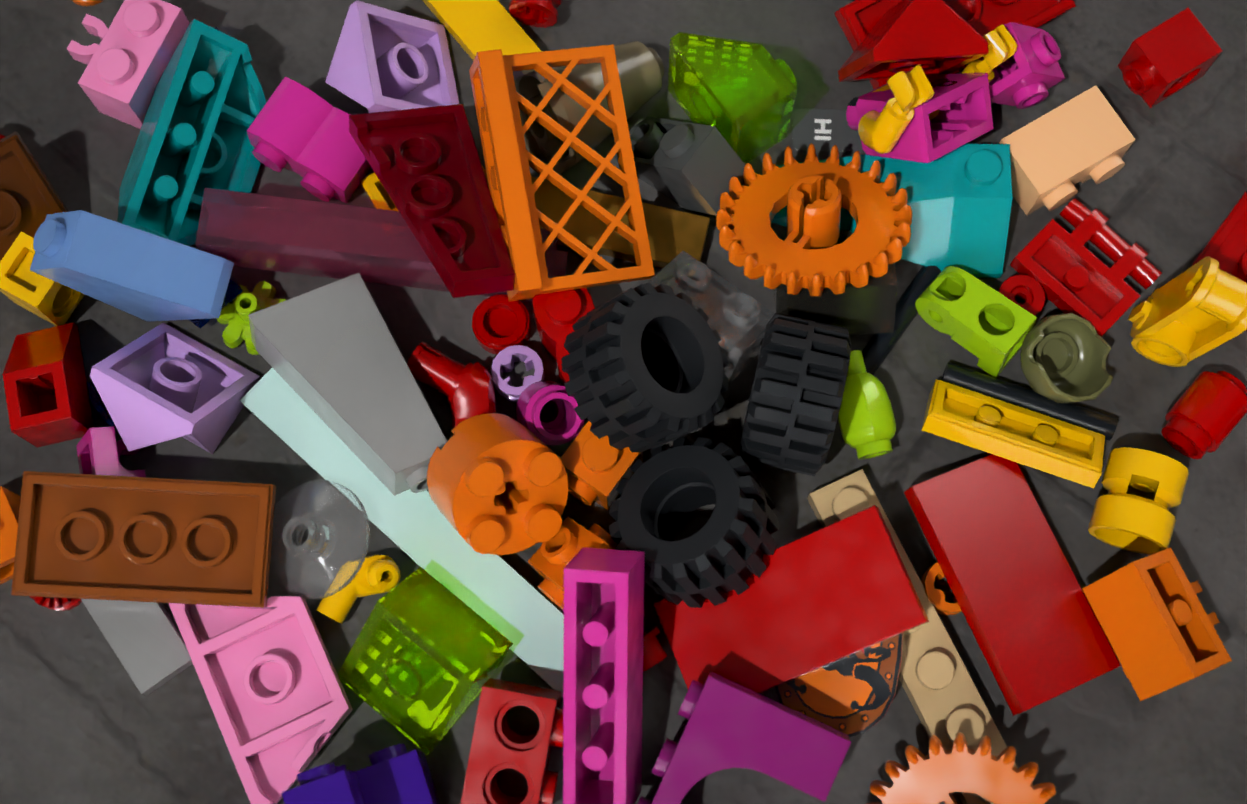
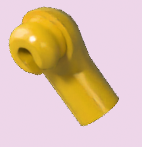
[316,554,401,624]

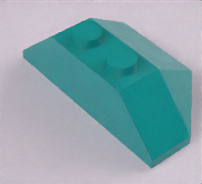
[117,19,267,246]

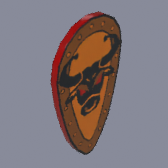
[775,532,903,737]

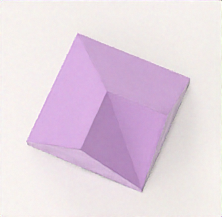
[325,0,459,113]
[90,322,260,454]

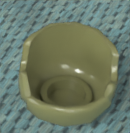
[1020,313,1113,403]

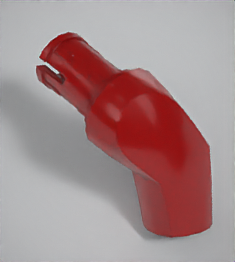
[407,342,496,436]

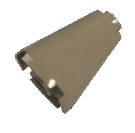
[513,41,664,175]

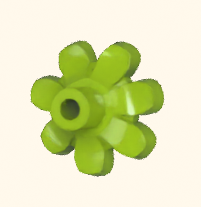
[216,281,286,355]

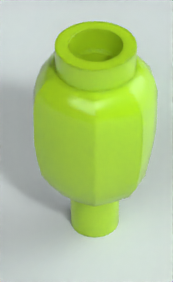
[838,350,896,460]

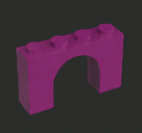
[637,671,851,804]

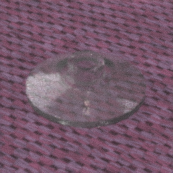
[269,480,370,600]

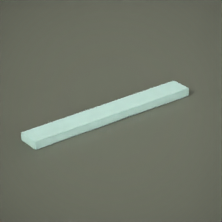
[239,368,564,698]

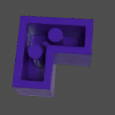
[281,743,440,804]

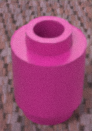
[516,381,585,445]

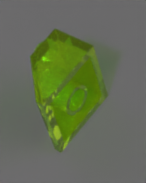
[668,32,798,164]
[338,566,513,755]

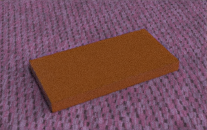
[11,471,276,608]

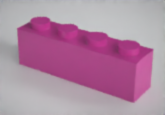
[563,547,645,804]

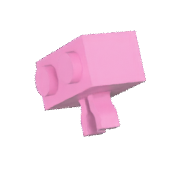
[67,0,190,129]

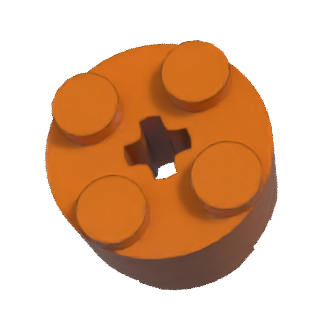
[427,413,569,555]

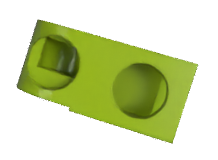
[915,266,1037,378]

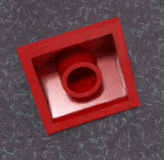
[838,0,989,82]

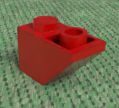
[2,322,94,448]

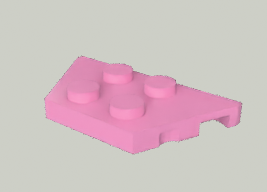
[168,596,353,804]

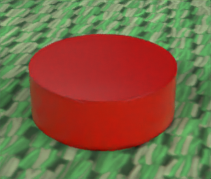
[472,294,531,355]

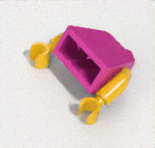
[846,24,1017,163]

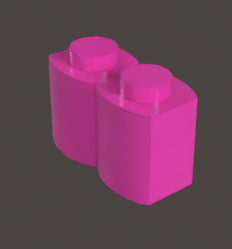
[247,77,371,203]

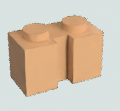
[999,85,1136,216]

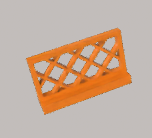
[469,44,655,302]

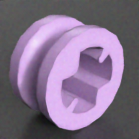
[491,345,545,402]

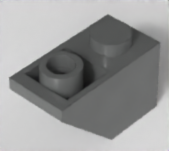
[614,116,745,216]

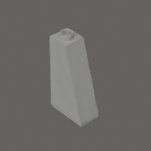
[248,273,447,496]

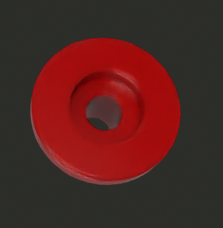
[998,274,1045,316]
[643,626,667,672]

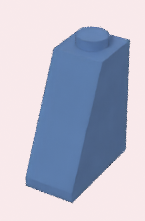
[30,210,234,322]

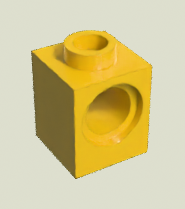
[0,231,85,326]

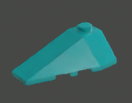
[772,144,1013,278]

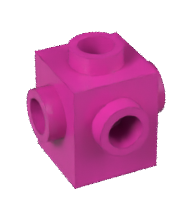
[979,22,1065,109]

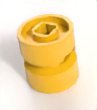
[1088,447,1189,555]

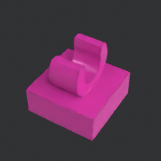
[76,427,146,477]

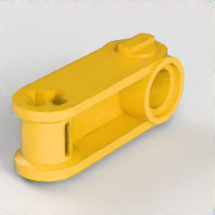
[1128,256,1247,367]

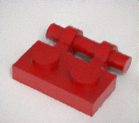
[1010,198,1162,337]

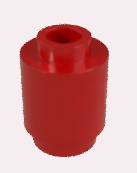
[1161,371,1247,459]

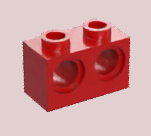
[460,678,563,804]

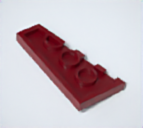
[349,104,515,298]

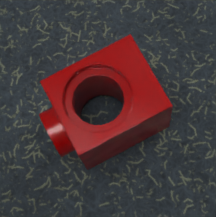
[1118,7,1223,108]

